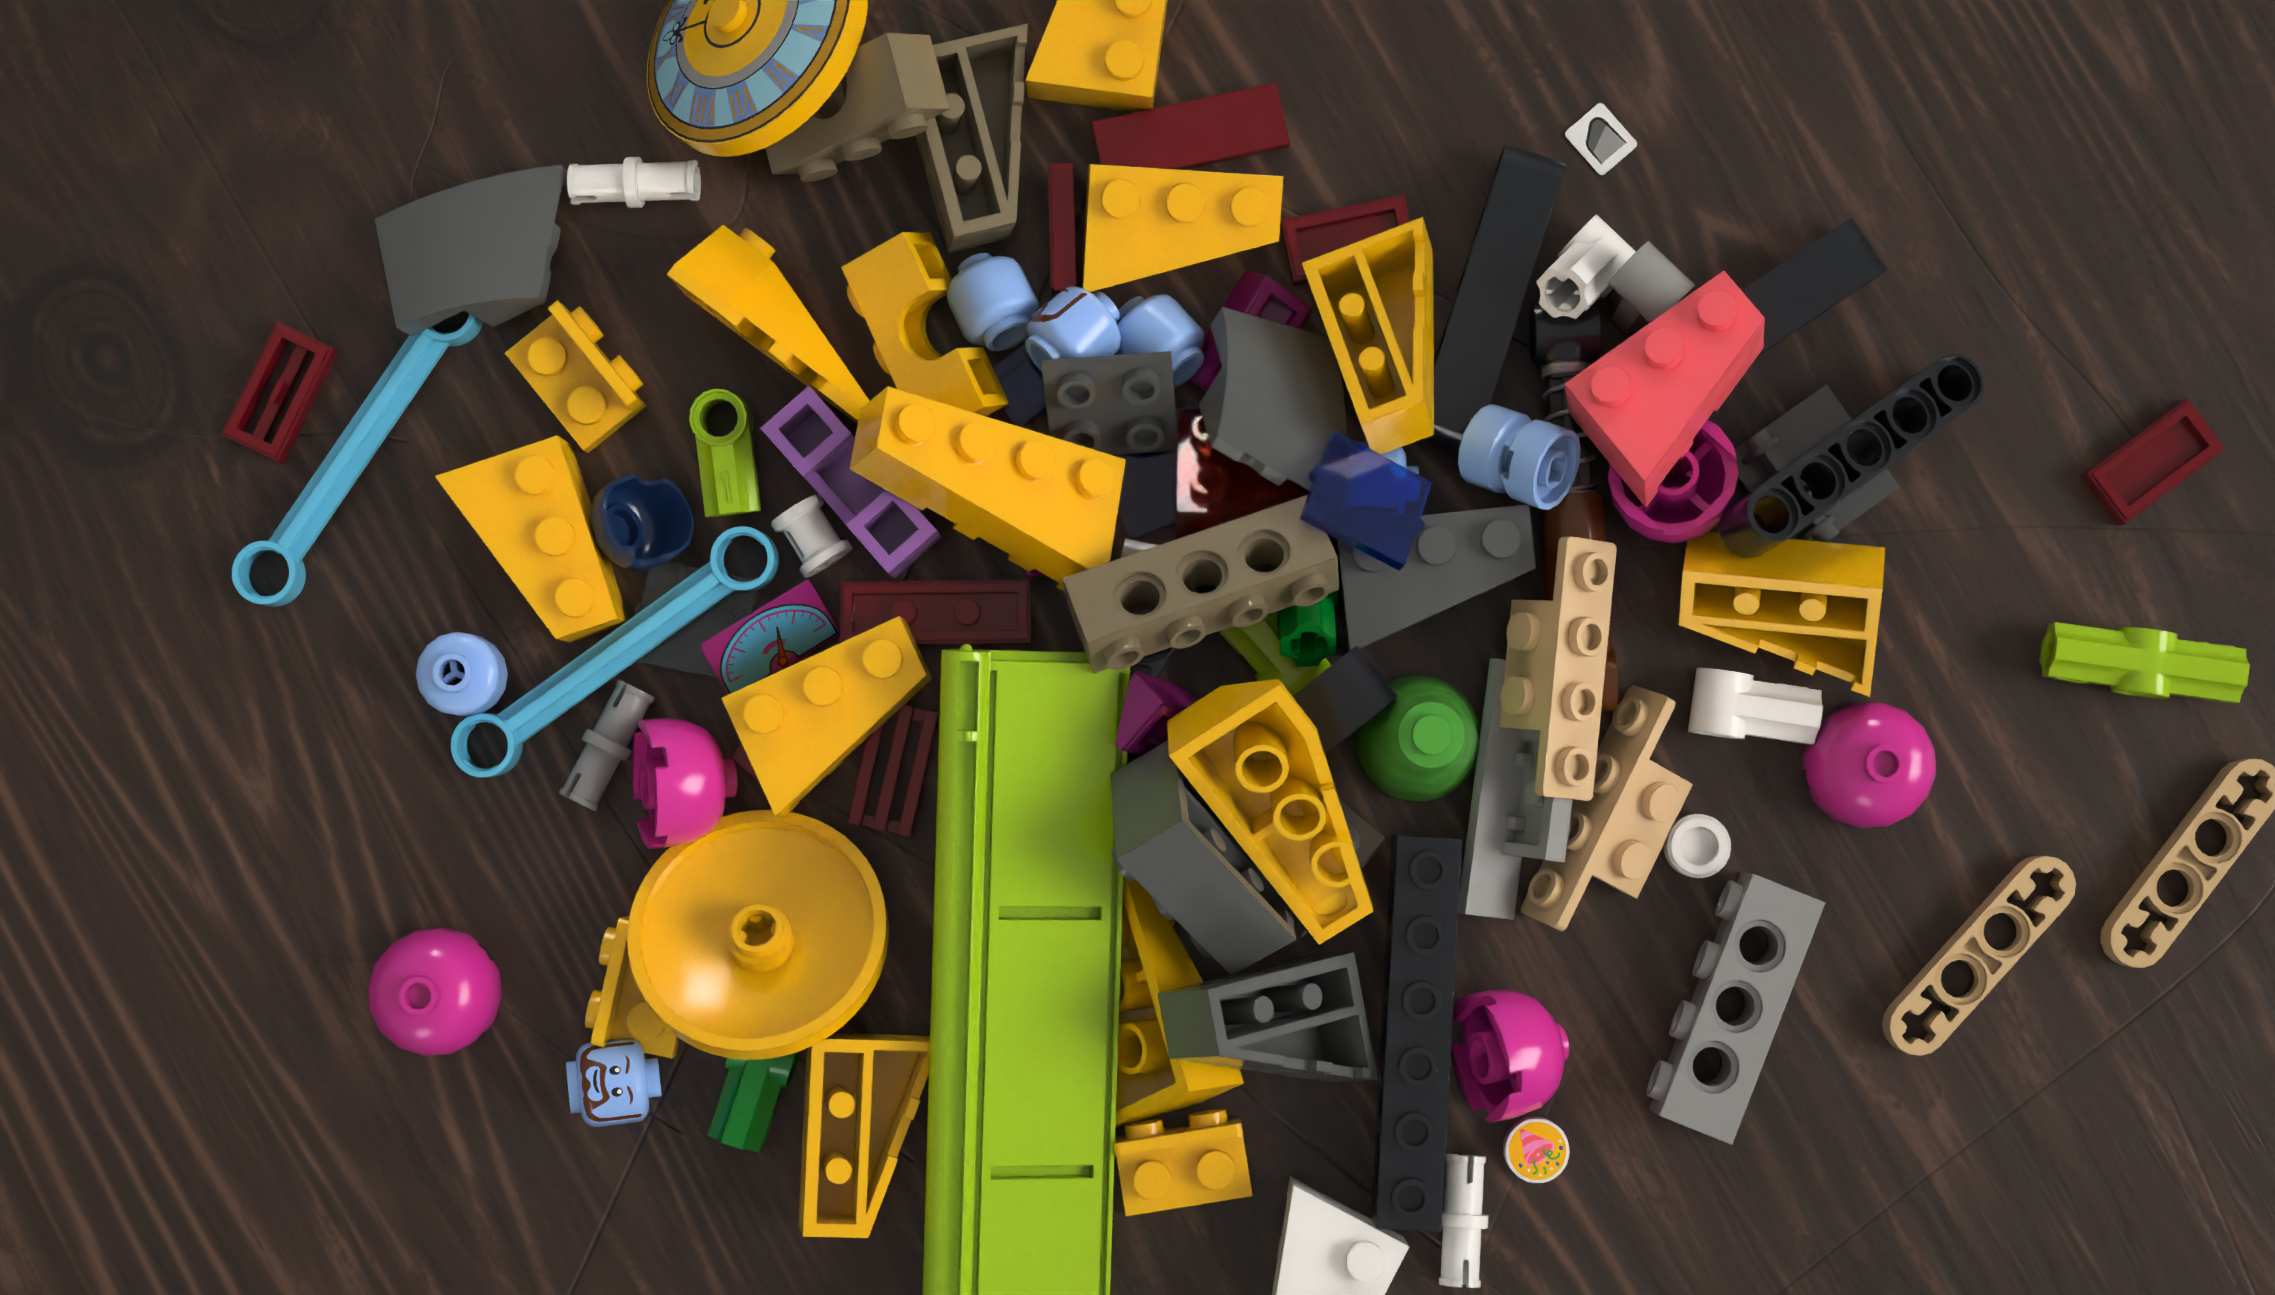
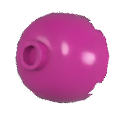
[1608,420,1739,544]
[1802,701,1936,828]
[631,718,737,849]
[367,927,502,1056]
[1451,989,1569,1123]

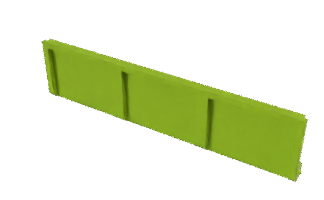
[922,644,1130,1295]

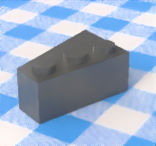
[1331,504,1536,654]
[1111,740,1296,976]
[1157,952,1378,1082]

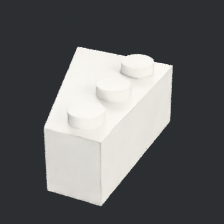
[1272,1176,1409,1295]

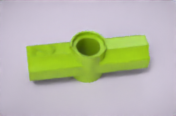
[2039,622,2250,703]

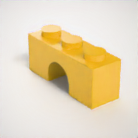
[841,232,1009,416]

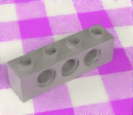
[1646,872,1826,1145]

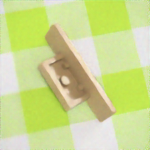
[1499,536,1617,801]
[1520,685,1693,932]

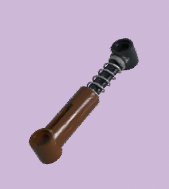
[1528,301,1618,712]

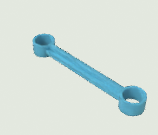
[232,314,483,607]
[451,526,779,777]

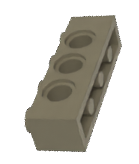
[1062,494,1339,674]

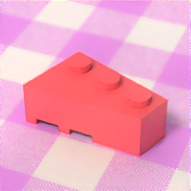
[1565,270,1765,507]

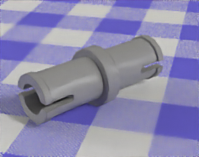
[559,679,655,812]

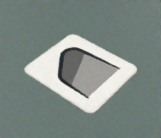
[1565,103,1637,175]

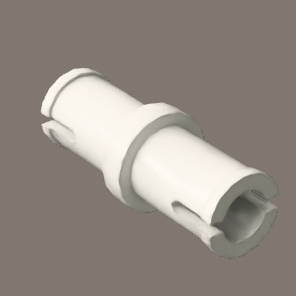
[567,157,701,208]
[1439,1154,1488,1288]

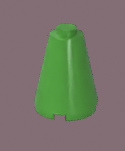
[1355,675,1481,802]

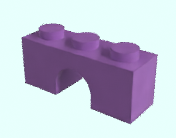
[760,386,942,579]

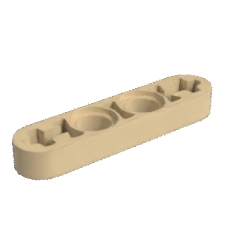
[2100,759,2275,968]
[1882,855,2076,1056]

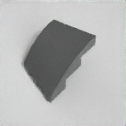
[375,165,568,336]
[1199,307,1347,516]

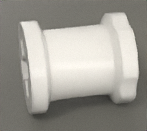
[771,495,853,578]

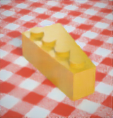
[1025,0,1168,112]
[849,386,1126,592]

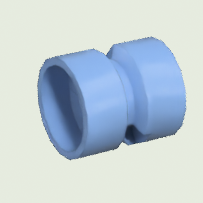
[1458,404,1581,510]

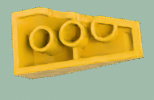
[667,225,869,424]
[1167,679,1373,945]
[1115,876,1244,1128]

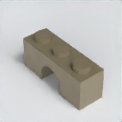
[765,33,950,182]

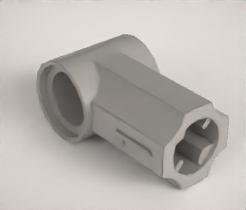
[1608,241,1696,334]

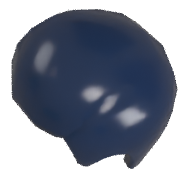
[589,473,695,571]

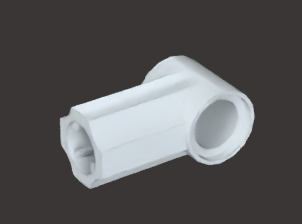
[1536,214,1636,319]
[1688,668,1823,745]

